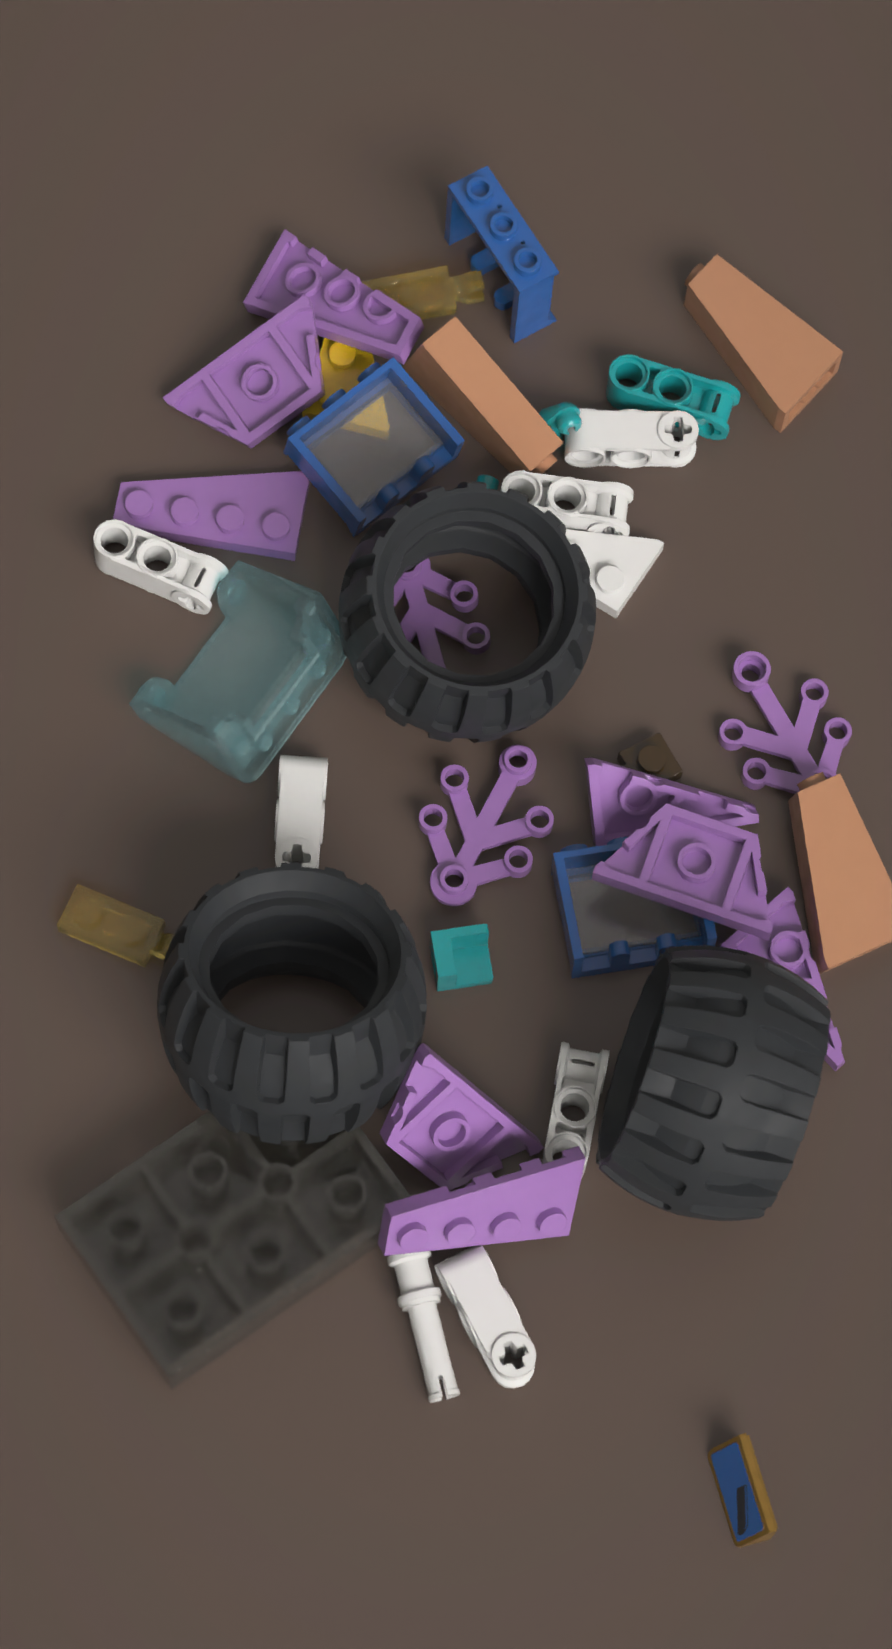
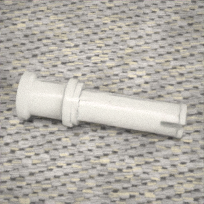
[387,1251,460,1402]

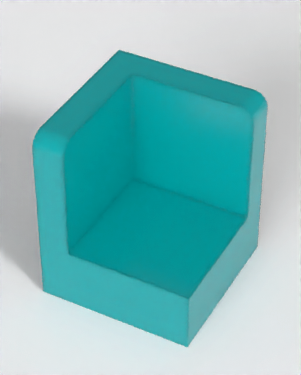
[429,924,493,992]

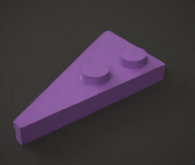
[584,757,759,846]
[720,887,845,1072]

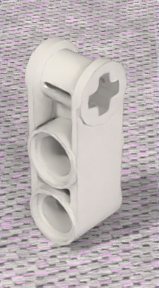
[564,408,699,468]
[500,470,634,536]
[93,519,229,615]
[274,755,328,869]
[542,1042,610,1179]
[434,1245,536,1389]

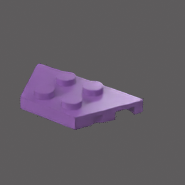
[163,294,325,449]
[592,803,773,941]
[380,1043,544,1190]

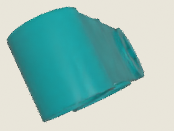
[606,354,741,440]

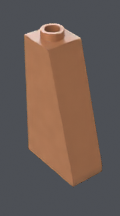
[684,254,843,433]
[402,316,563,474]
[788,772,892,974]

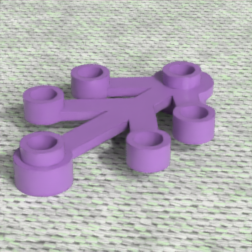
[394,558,491,668]
[718,651,852,794]
[418,745,554,906]

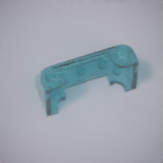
[129,560,347,783]

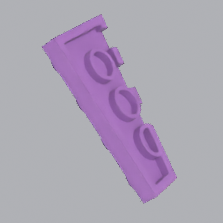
[243,229,424,364]
[113,471,310,561]
[378,1146,586,1256]

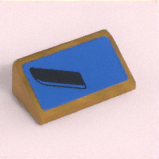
[708,1433,778,1548]

